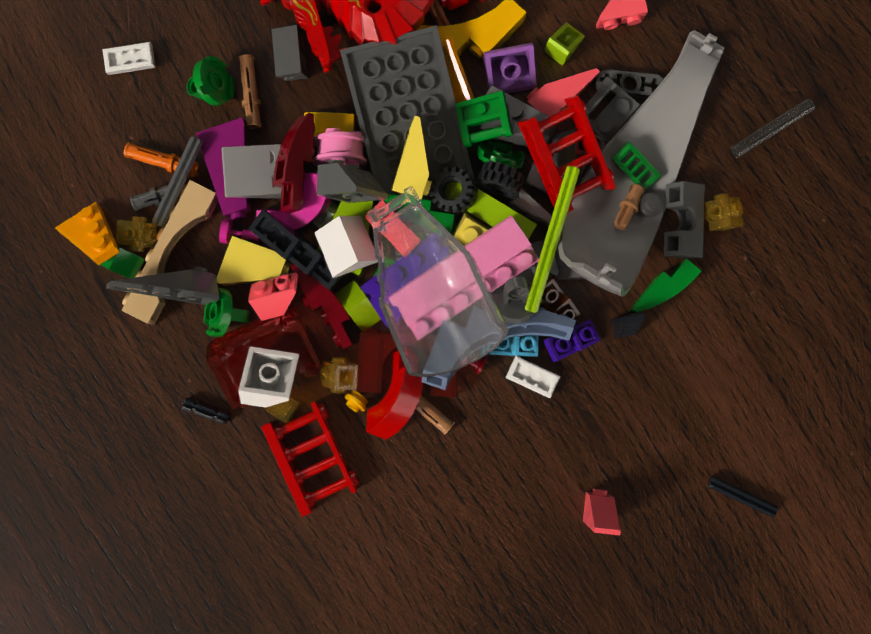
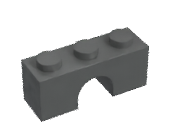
[664,181,705,259]

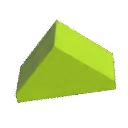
[544,22,585,66]
[335,280,382,333]

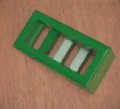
[610,141,661,191]

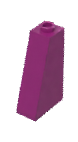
[196,118,251,221]

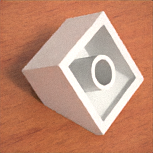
[238,346,299,407]

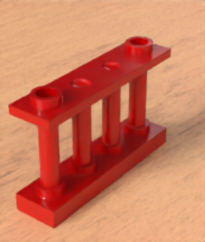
[517,96,616,213]
[261,401,360,517]

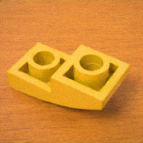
[304,112,356,138]

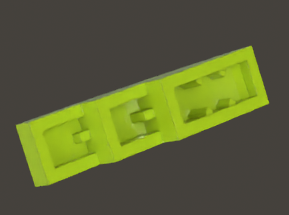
[445,181,537,239]

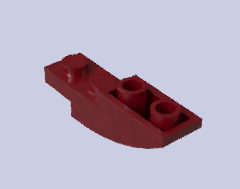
[273,113,315,214]
[290,264,354,350]

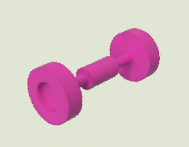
[219,219,274,251]

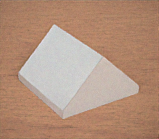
[315,216,379,278]

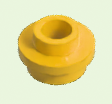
[345,390,368,412]

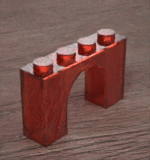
[357,328,457,397]

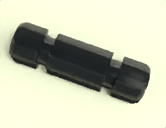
[182,397,230,424]

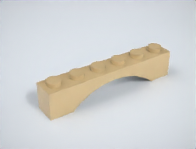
[121,180,219,325]

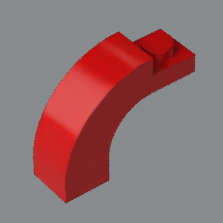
[366,349,423,440]

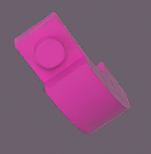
[256,172,332,230]

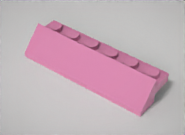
[385,215,539,342]

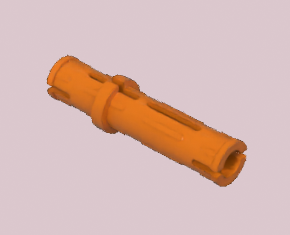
[124,142,199,177]

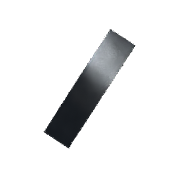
[249,209,343,290]

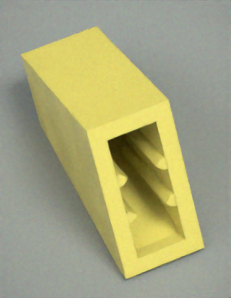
[216,236,292,286]

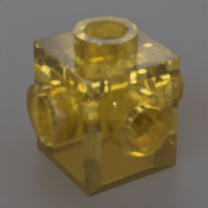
[705,193,744,231]
[116,216,157,252]
[320,357,358,393]

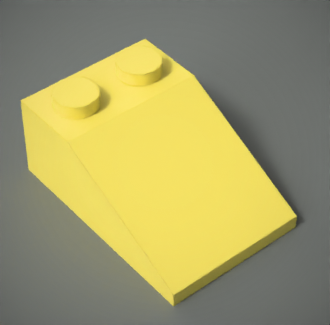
[391,116,432,199]

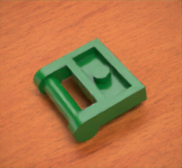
[455,91,513,148]

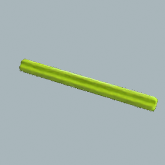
[525,166,580,313]

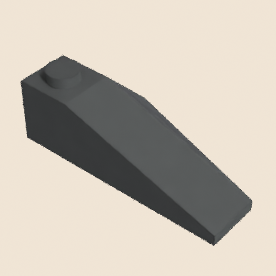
[106,267,219,305]

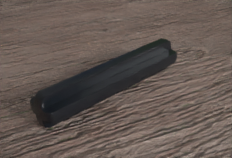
[708,476,778,517]

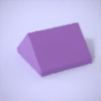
[483,43,537,94]

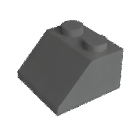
[317,160,388,203]

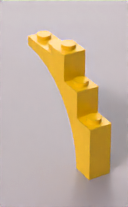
[416,0,527,59]

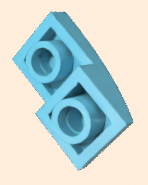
[486,335,539,357]

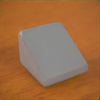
[524,162,547,193]

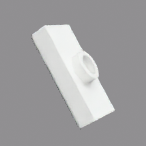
[102,42,156,75]
[505,356,560,398]

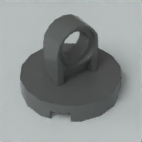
[489,277,535,324]

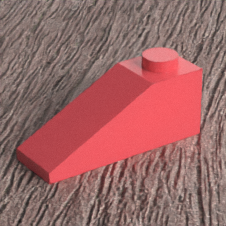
[527,68,600,116]
[583,489,621,535]

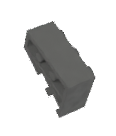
[469,86,556,147]

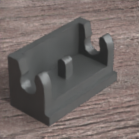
[272,25,309,81]

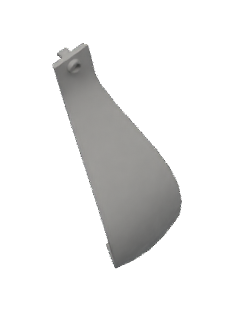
[558,30,724,296]

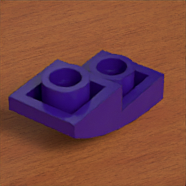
[543,319,601,362]

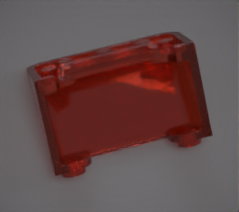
[206,305,323,409]

